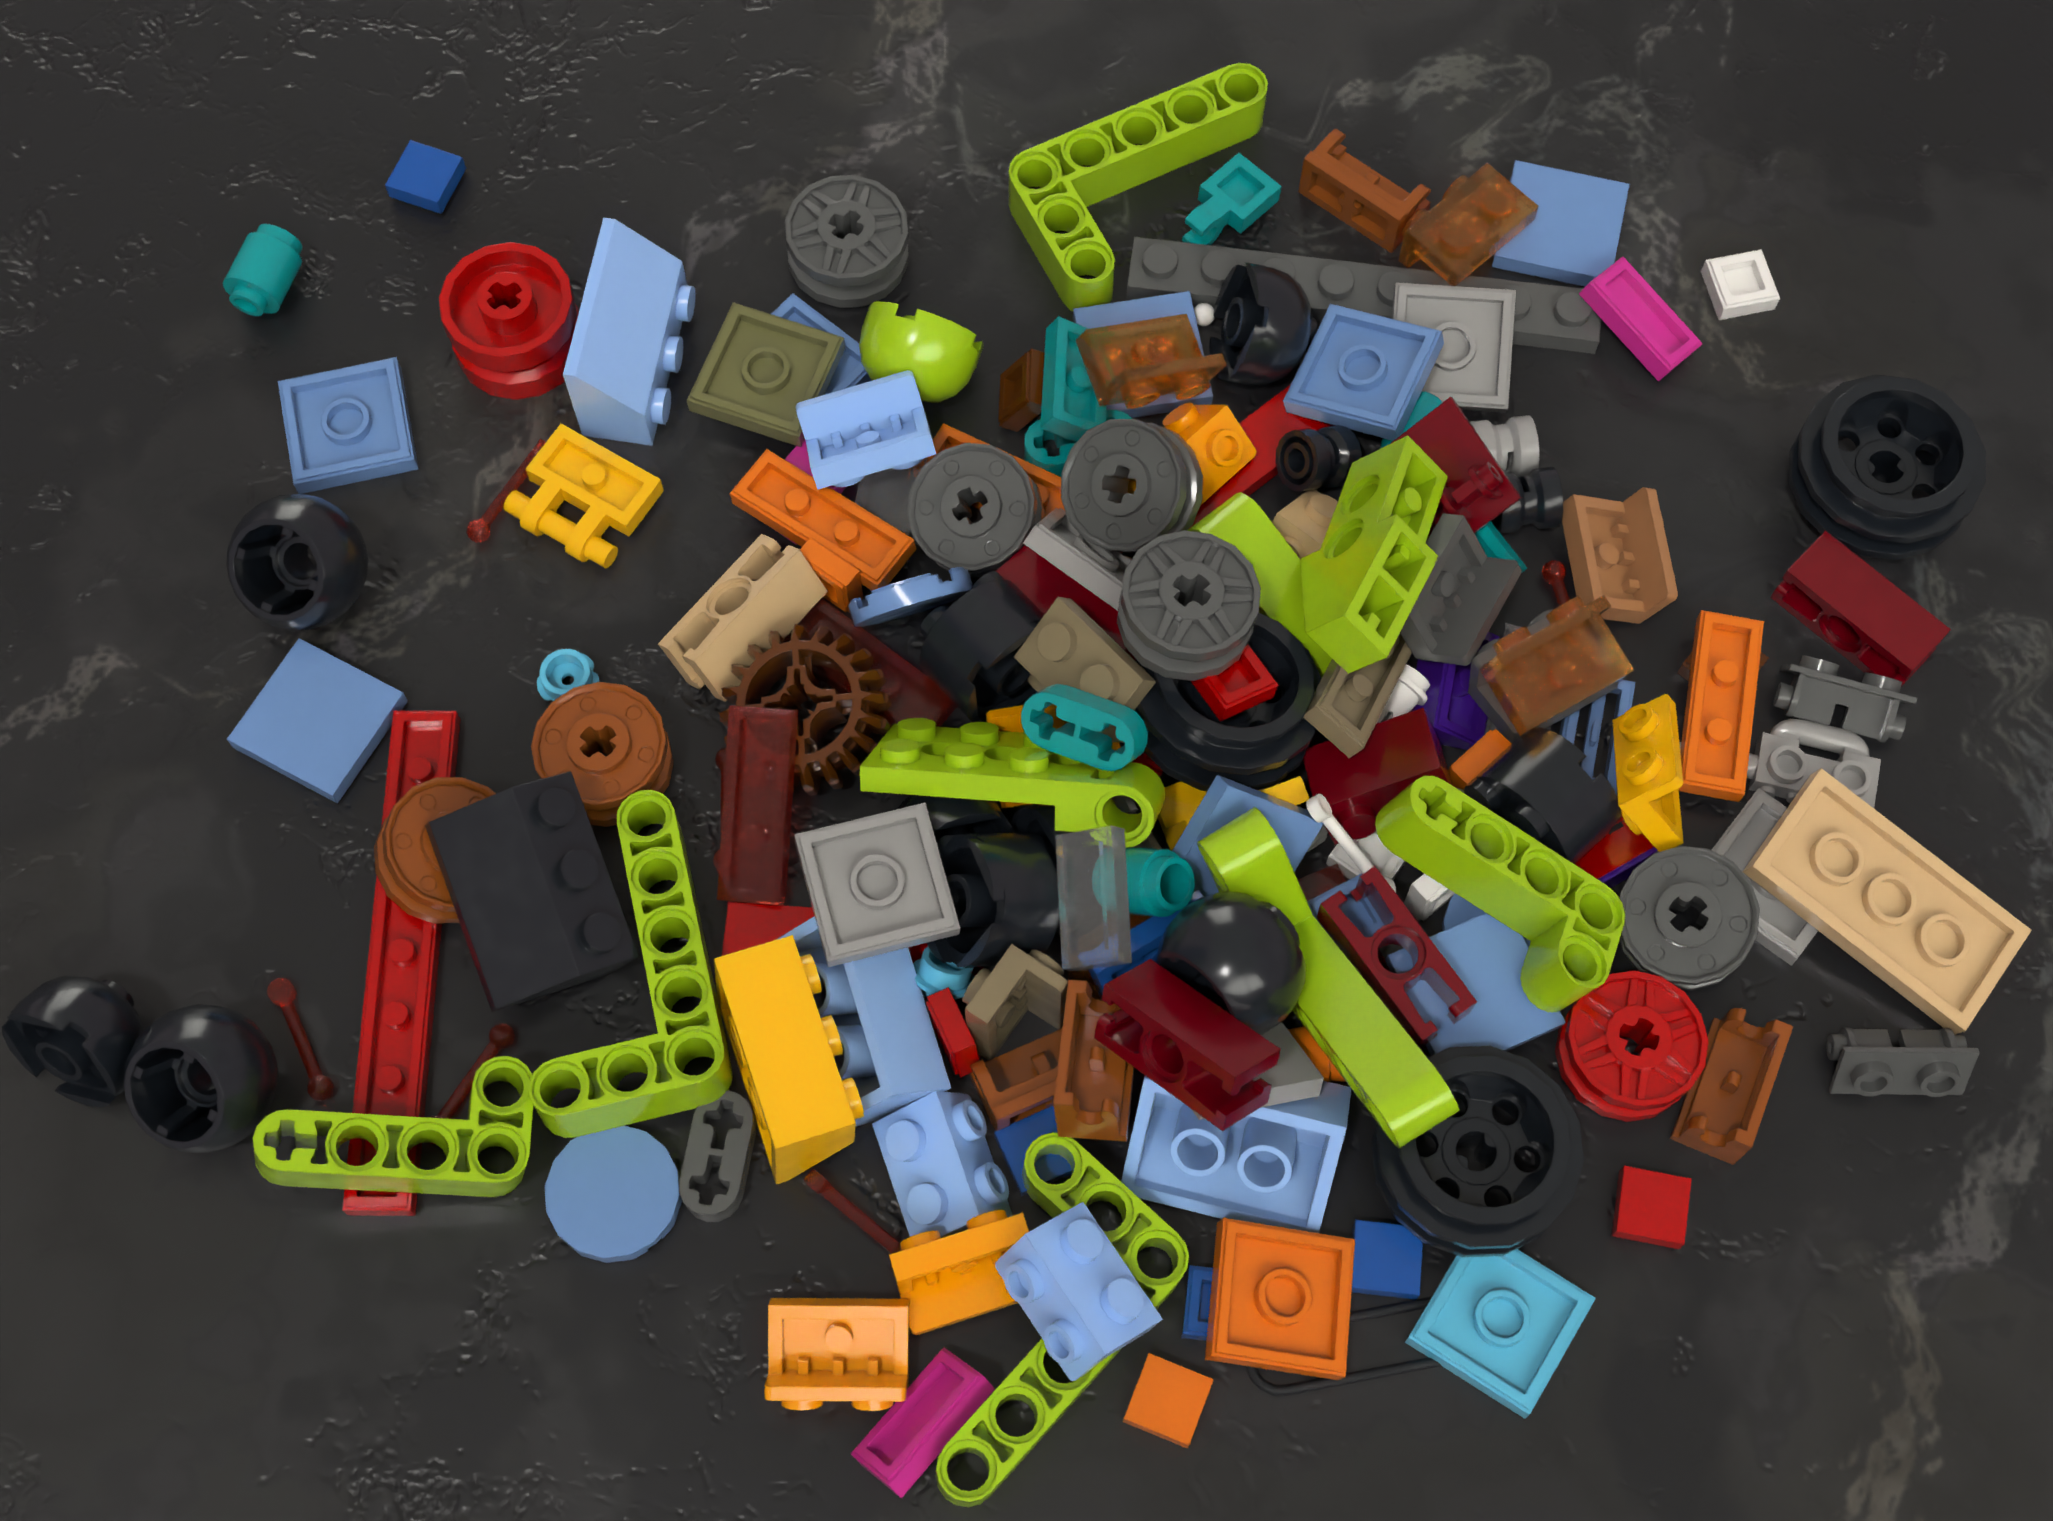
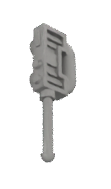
[1679,718,1881,808]

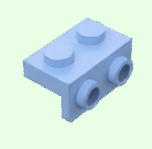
[796,370,937,490]
[872,1091,1012,1238]
[995,1202,1163,1381]

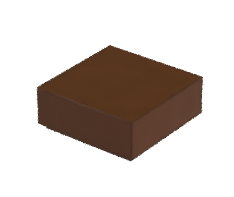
[998,348,1044,432]

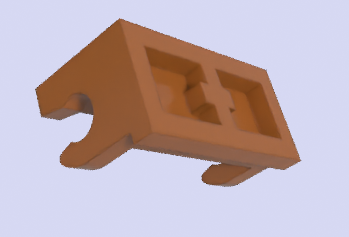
[1298,128,1431,253]
[1053,980,1135,1142]
[1670,1008,1793,1165]
[969,1028,1062,1131]

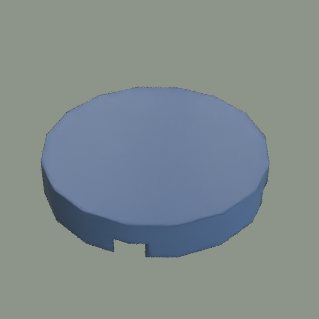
[848,567,973,627]
[545,1126,682,1263]

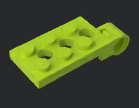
[860,718,1165,848]

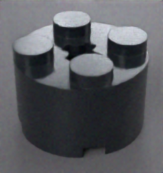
[920,571,1045,722]
[1464,727,1621,864]
[927,833,1070,968]

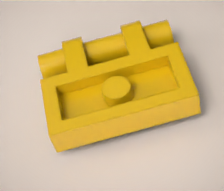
[503,424,664,569]

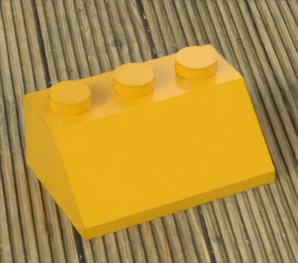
[714,935,864,1185]

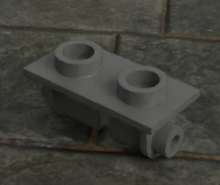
[1773,655,1917,743]
[1826,1027,1980,1097]

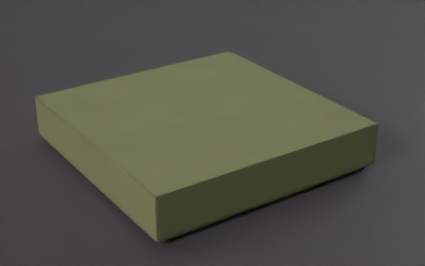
[687,302,845,447]

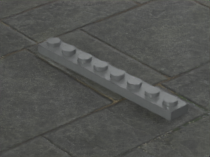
[1126,237,1601,354]

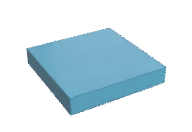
[1405,1249,1596,1419]

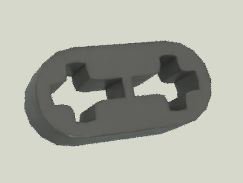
[679,1090,757,1222]

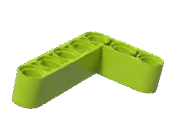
[1009,63,1268,311]
[529,790,732,1138]
[1197,807,1459,1149]
[935,1132,1189,1507]

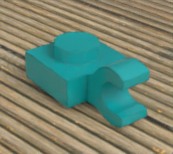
[1182,153,1282,245]

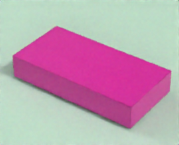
[1579,257,1703,382]
[851,1347,995,1498]

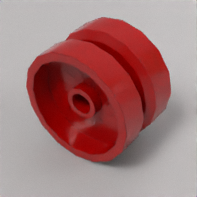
[439,242,579,400]

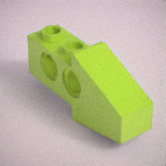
[1300,435,1448,674]

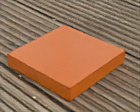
[1205,1218,1355,1380]

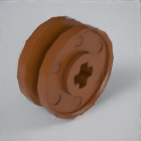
[531,682,674,827]
[374,777,496,924]

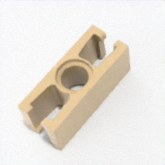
[658,534,828,702]

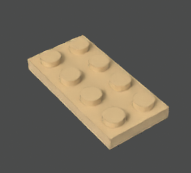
[1743,768,2032,1035]

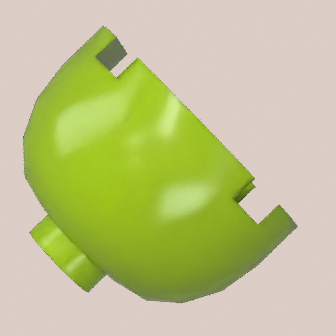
[859,302,984,403]

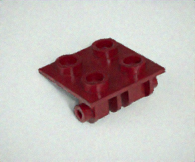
[1390,397,1522,540]

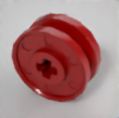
[1555,970,1709,1122]

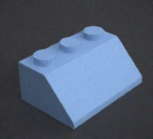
[563,218,695,446]
[776,917,951,1127]
[1121,1075,1351,1233]

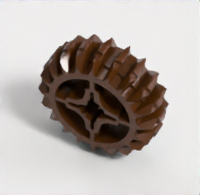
[719,624,892,796]

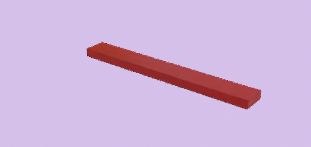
[342,711,461,1216]

